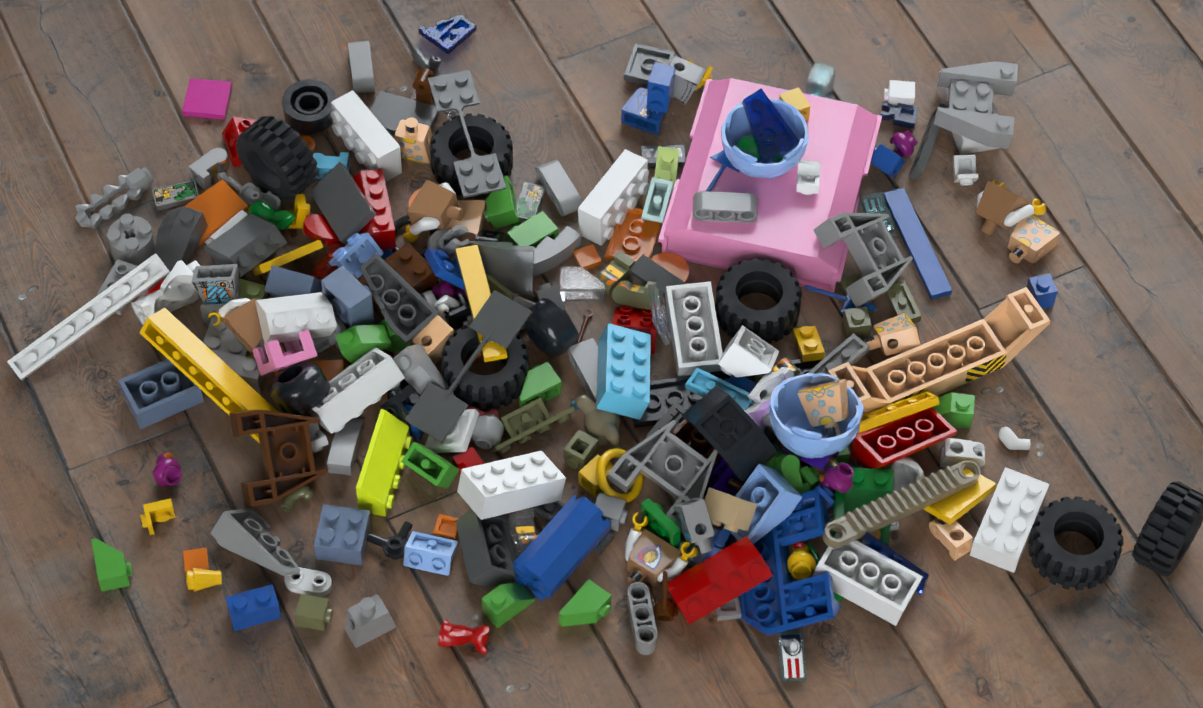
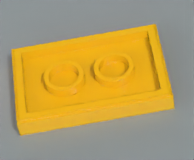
[252,240,323,276]
[923,469,996,525]

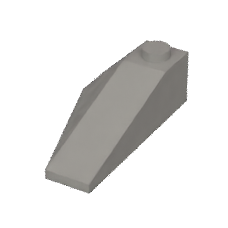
[210,508,300,576]

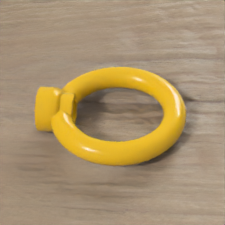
[596,448,643,503]

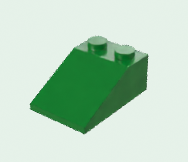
[844,467,895,546]

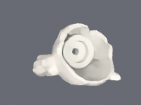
[884,457,924,491]

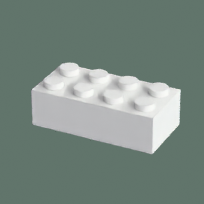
[330,90,402,182]
[578,149,649,246]
[665,281,723,377]
[308,347,405,434]
[457,451,566,520]
[970,467,1050,573]
[812,532,922,626]

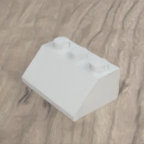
[255,292,337,344]
[718,325,779,377]

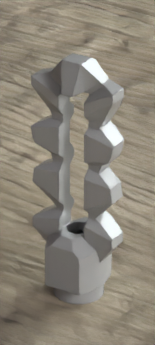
[75,167,154,229]

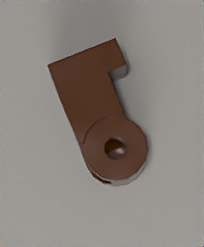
[411,68,435,105]

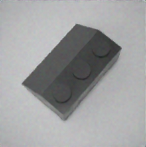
[204,214,287,278]
[456,509,518,587]

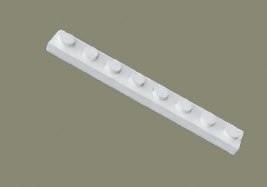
[7,253,170,380]

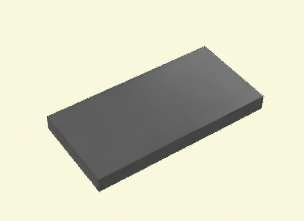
[310,162,376,245]

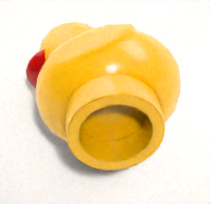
[787,542,816,580]

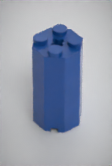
[513,495,611,601]

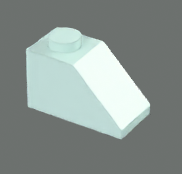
[641,177,674,223]

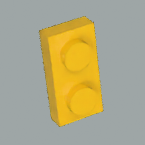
[793,326,825,362]

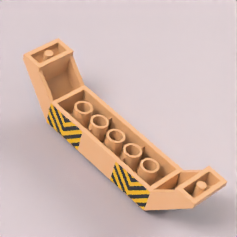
[828,287,1050,413]

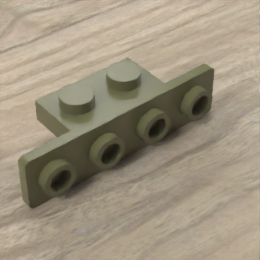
[490,398,576,454]

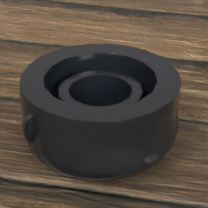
[282,79,336,134]
[524,298,579,356]
[269,362,331,415]

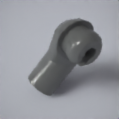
[412,49,441,71]

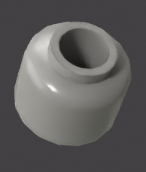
[471,414,504,450]

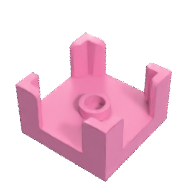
[252,330,318,376]

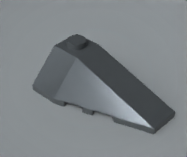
[148,206,208,291]
[360,253,439,344]

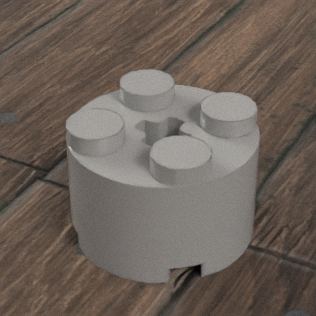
[107,214,155,264]

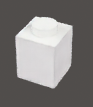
[883,80,915,108]

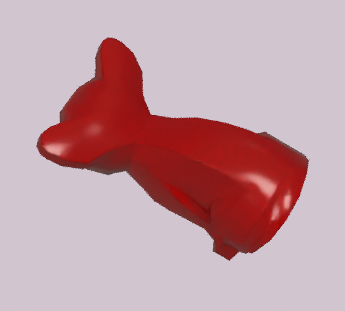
[438,620,490,654]

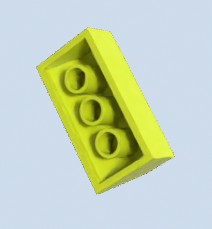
[356,409,413,517]

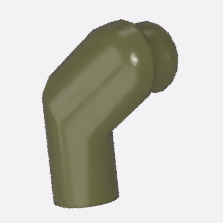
[280,485,314,512]

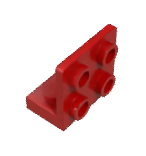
[222,117,257,167]
[612,306,660,354]

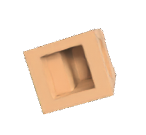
[929,517,973,561]

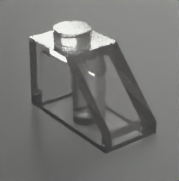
[560,266,605,302]

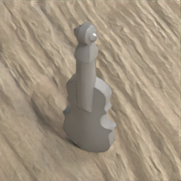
[217,172,282,211]

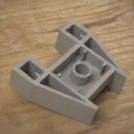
[934,61,1018,149]
[813,212,913,308]
[200,303,267,394]
[607,420,717,534]

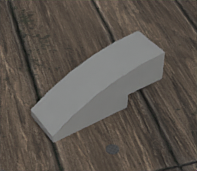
[533,226,581,277]
[327,418,364,476]

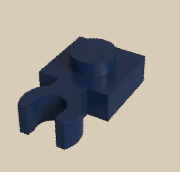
[880,103,919,129]

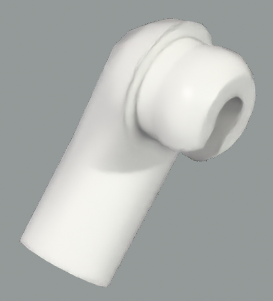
[434,295,460,316]
[999,427,1031,450]

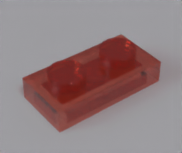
[309,242,346,281]

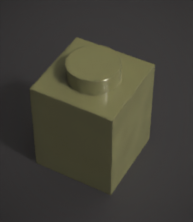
[842,306,872,341]
[295,594,333,631]

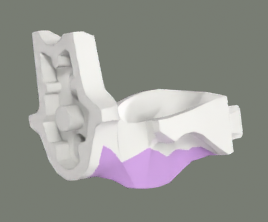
[744,367,794,431]

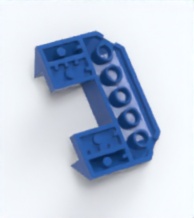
[733,489,841,636]

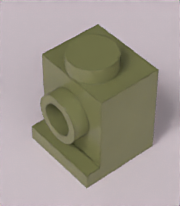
[564,429,598,469]

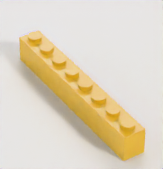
[139,308,278,444]

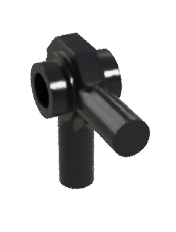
[367,521,413,560]

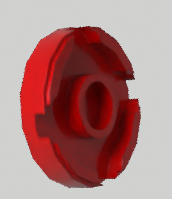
[302,214,342,246]

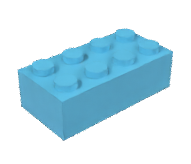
[596,323,651,420]

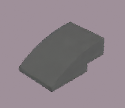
[468,241,534,295]

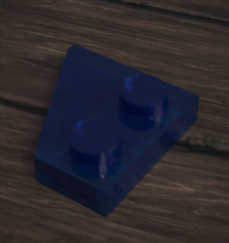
[418,15,477,54]

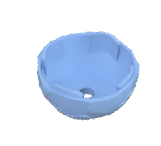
[721,98,809,179]
[769,373,864,458]

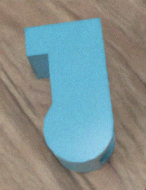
[313,152,350,179]

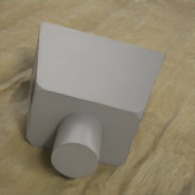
[344,595,396,648]

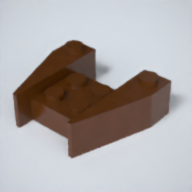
[229,409,328,507]

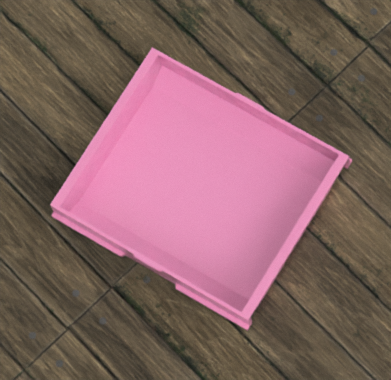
[658,78,882,293]

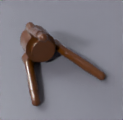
[646,571,678,622]

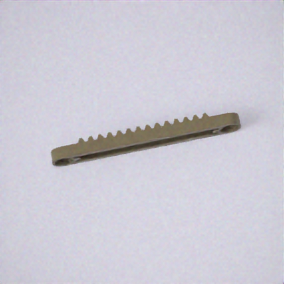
[823,460,981,548]

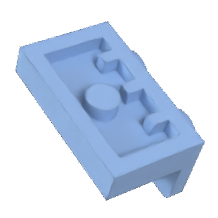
[329,233,384,278]
[403,531,458,576]

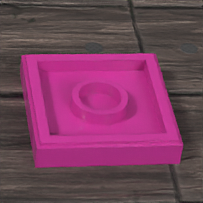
[182,78,232,120]

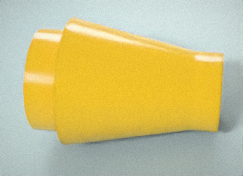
[186,568,222,592]

